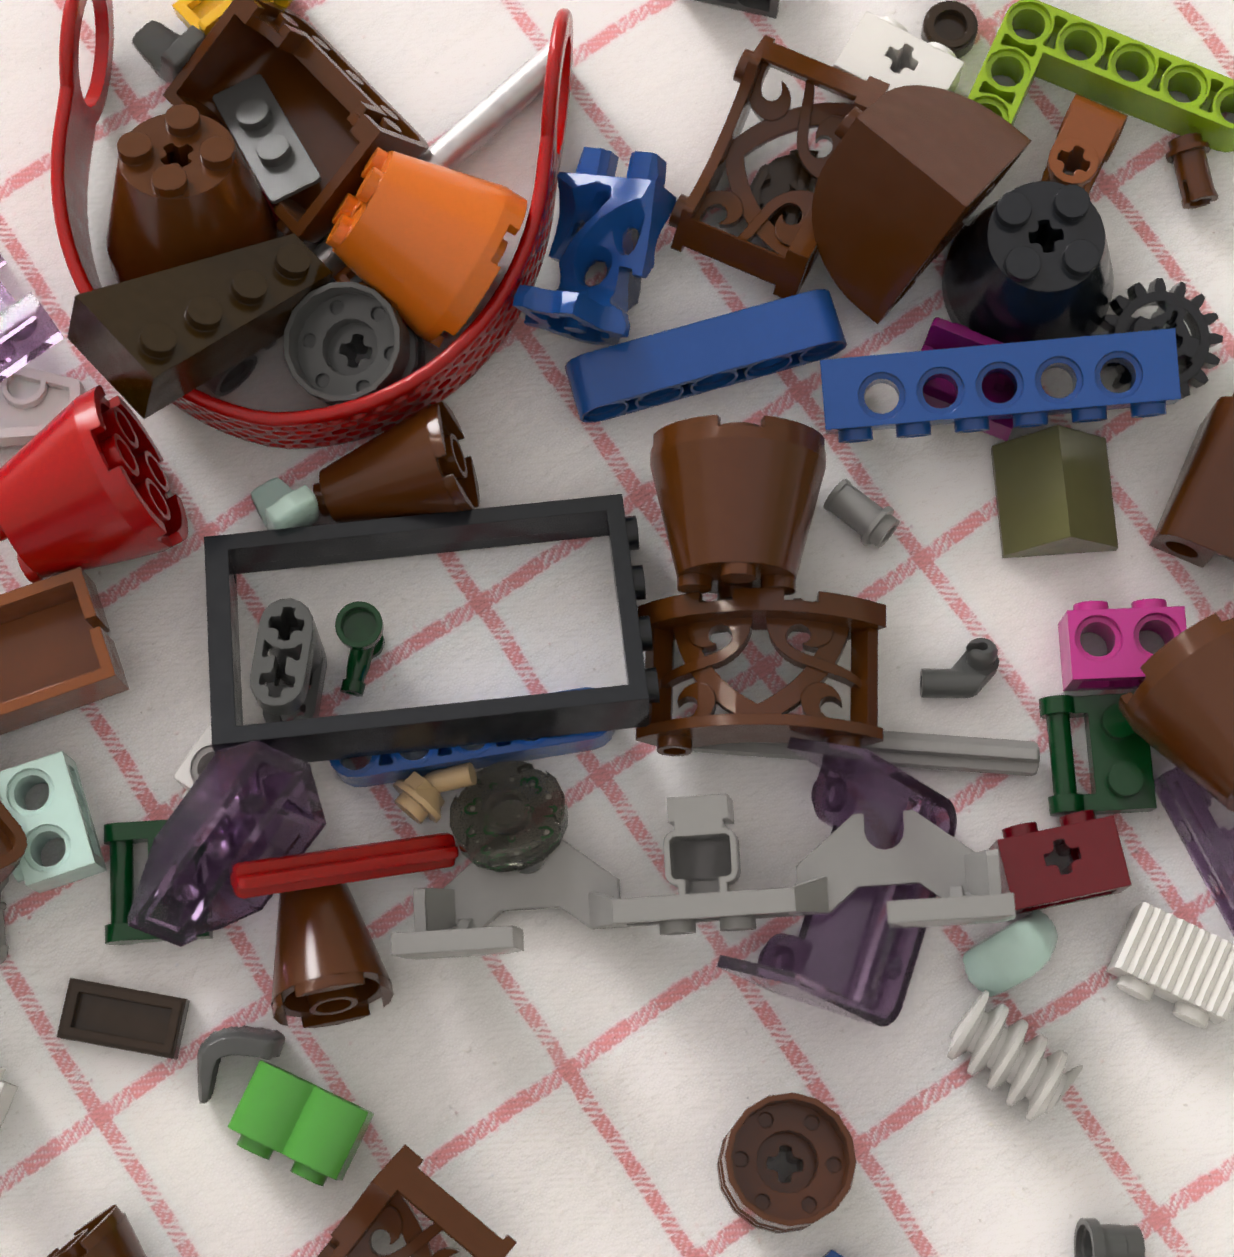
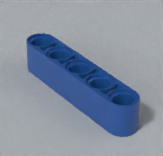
[565,289,847,423]
[329,687,615,787]

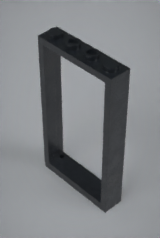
[204,494,660,772]

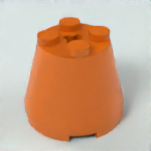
[326,147,527,348]

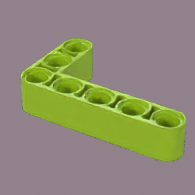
[968,0,1234,153]

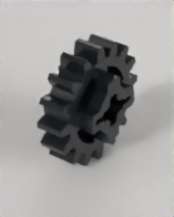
[1098,278,1223,400]

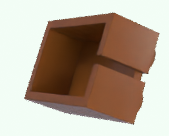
[0,567,130,735]

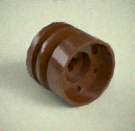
[717,1093,856,1234]

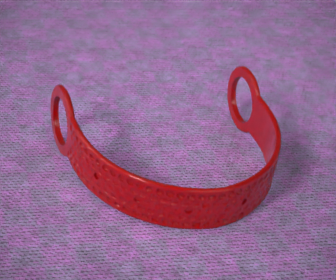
[51,0,573,449]

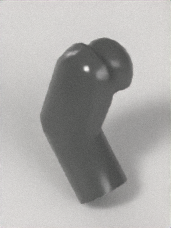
[920,638,999,698]

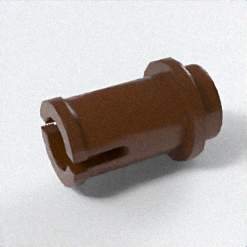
[1165,133,1219,209]

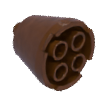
[106,104,278,283]
[650,415,826,600]
[1118,613,1234,812]

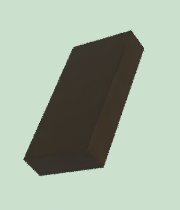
[57,978,190,1060]

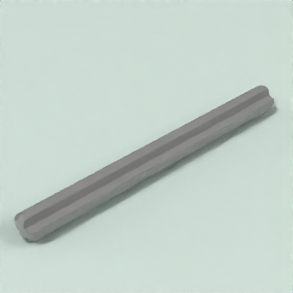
[692,731,1040,776]

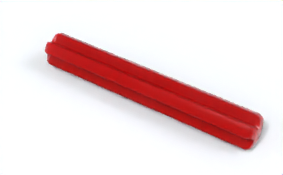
[230,832,459,899]

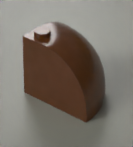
[812,85,1031,324]

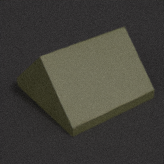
[991,425,1118,558]

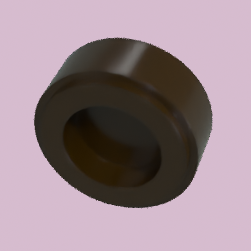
[921,1,978,58]

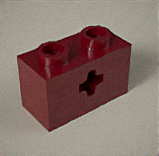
[989,810,1131,915]

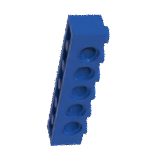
[820,328,1181,443]

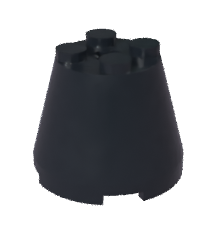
[942,181,1114,343]

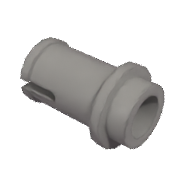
[823,479,900,548]

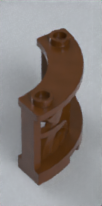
[669,35,890,298]
[635,588,886,757]
[317,1145,517,1257]

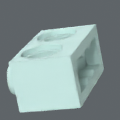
[0,751,107,893]

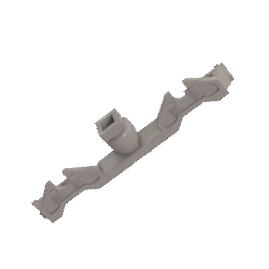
[391,794,1016,960]

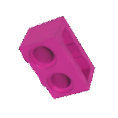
[1058,598,1187,691]

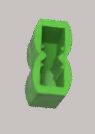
[228,1060,374,1186]

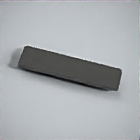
[212,74,321,204]

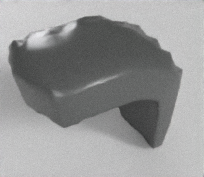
[132,20,206,83]
[197,1025,285,1104]

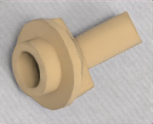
[393,763,477,824]

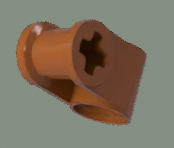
[1041,94,1128,195]

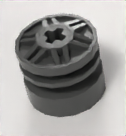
[284,281,425,406]

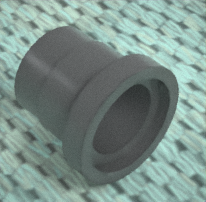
[1074,1218,1145,1257]

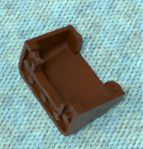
[163,0,429,243]

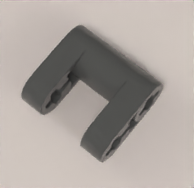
[250,598,327,723]

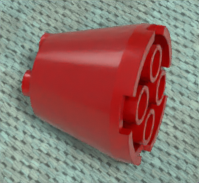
[0,385,188,583]

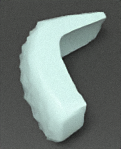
[251,478,319,530]
[963,910,1058,997]

